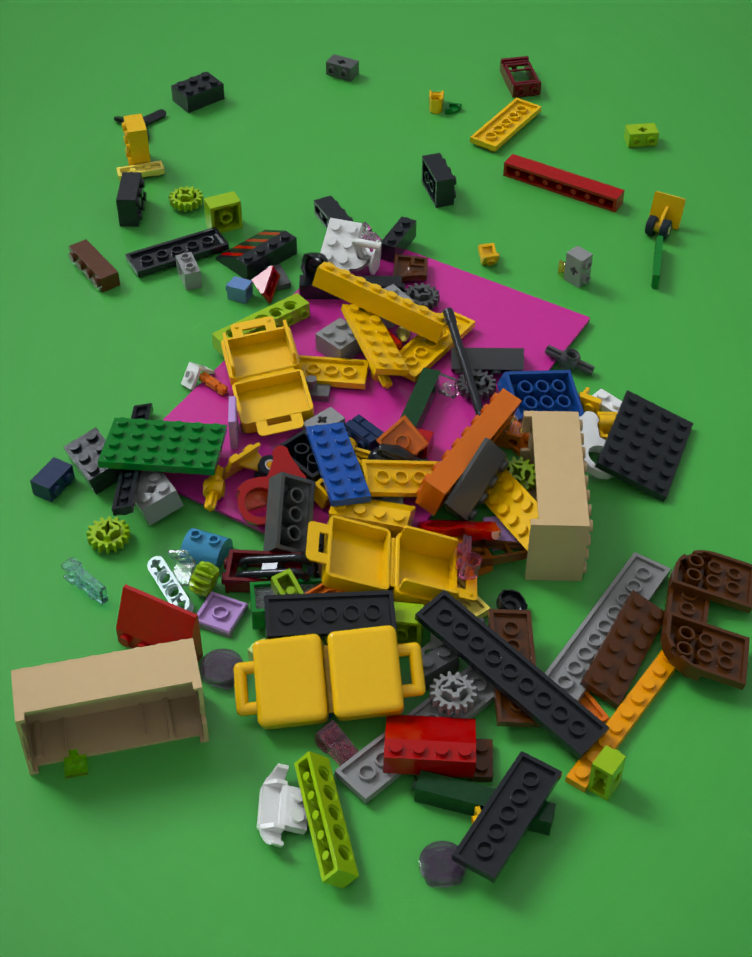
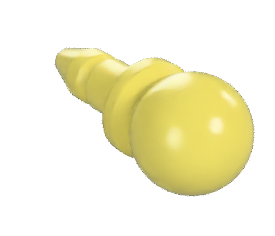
[397,326,410,342]

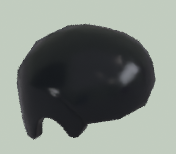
[496,589,528,610]

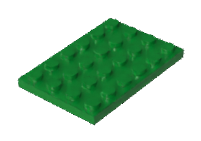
[98,417,227,475]

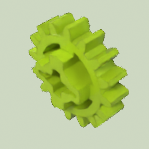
[169,186,203,212]
[506,456,536,492]
[86,516,131,554]

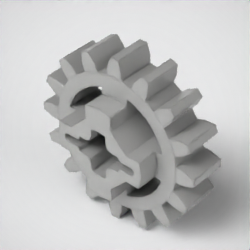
[430,671,477,716]

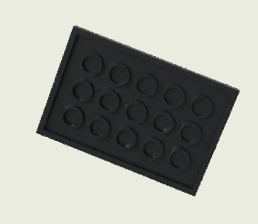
[595,390,693,502]

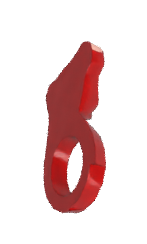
[418,519,501,541]

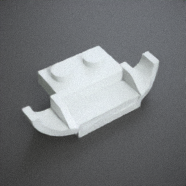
[257,763,307,848]

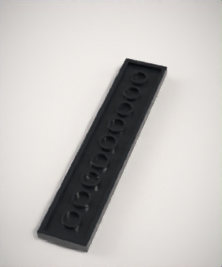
[415,590,609,759]

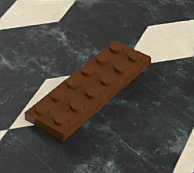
[580,590,664,709]
[487,609,541,727]

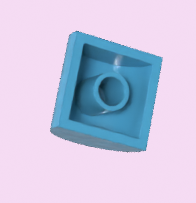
[179,528,233,569]

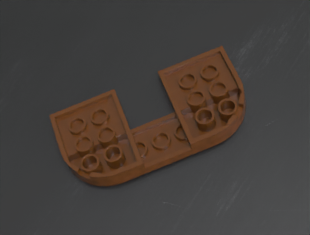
[661,550,752,690]

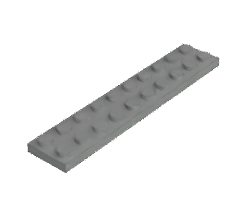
[545,552,671,702]
[335,666,495,804]

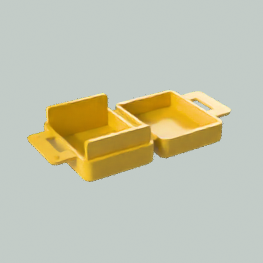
[221,316,314,437]
[306,515,478,606]
[233,625,426,730]

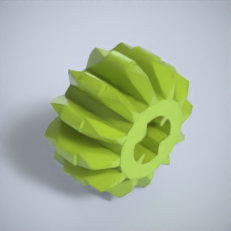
[189,561,219,597]

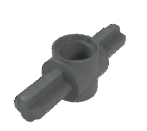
[545,345,595,375]

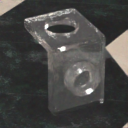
[438,373,459,399]
[168,550,196,586]

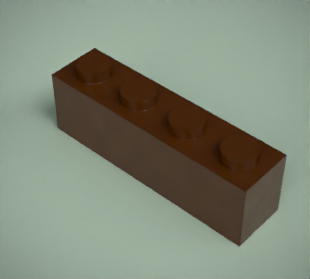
[68,239,120,292]

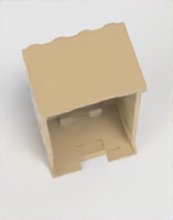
[519,411,593,581]
[11,638,209,775]

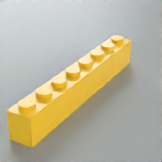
[312,261,447,343]

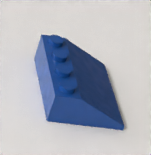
[497,370,584,420]

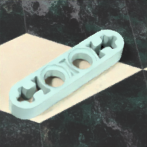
[147,556,194,612]

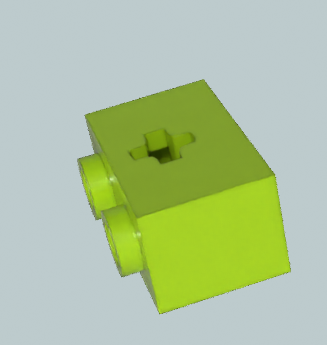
[624,123,659,147]
[587,745,626,801]

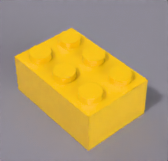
[121,113,151,166]

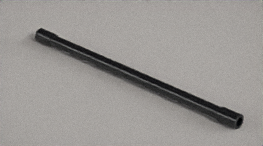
[443,308,495,444]

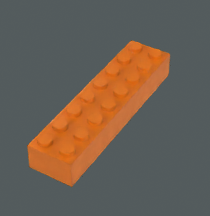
[415,388,522,516]

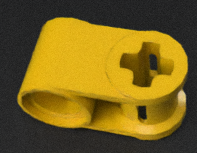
[429,90,444,114]

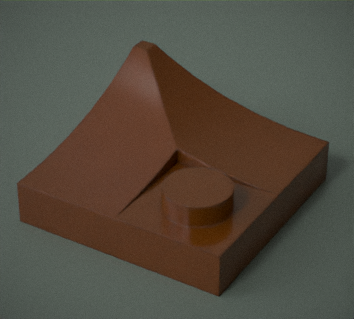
[393,254,428,282]

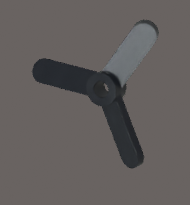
[114,109,166,138]

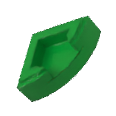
[445,102,462,114]

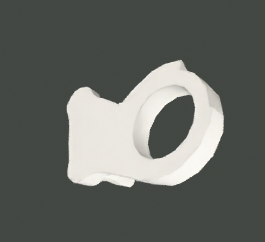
[579,411,613,479]

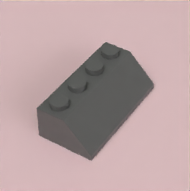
[451,347,524,374]
[444,437,509,521]
[263,472,315,556]

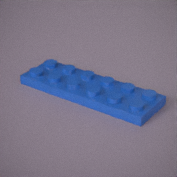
[306,422,371,507]

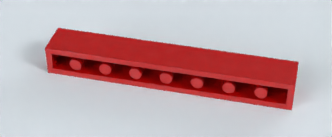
[503,154,625,212]

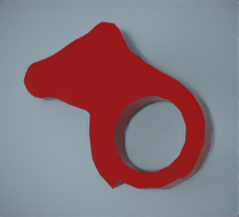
[237,445,306,527]

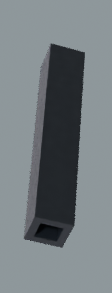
[299,275,405,299]

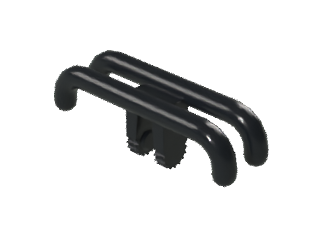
[236,553,313,582]

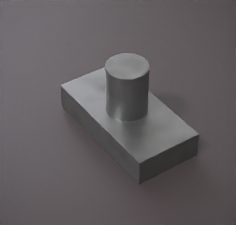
[306,375,331,402]

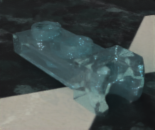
[61,557,108,605]

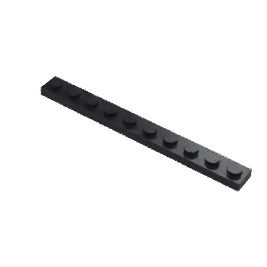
[112,403,153,516]

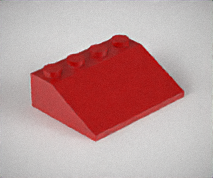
[116,584,203,662]
[383,715,476,778]

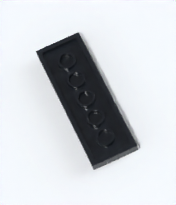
[125,227,229,277]
[264,590,397,639]
[452,751,562,883]

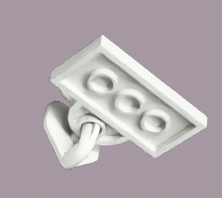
[320,218,382,275]

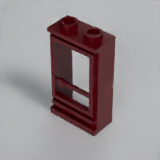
[500,56,541,98]
[221,549,303,593]

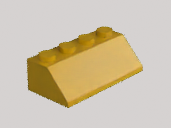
[328,499,416,538]

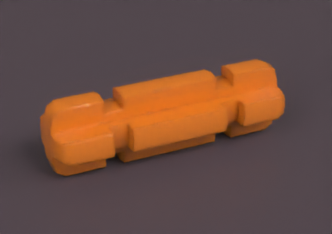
[199,372,228,396]

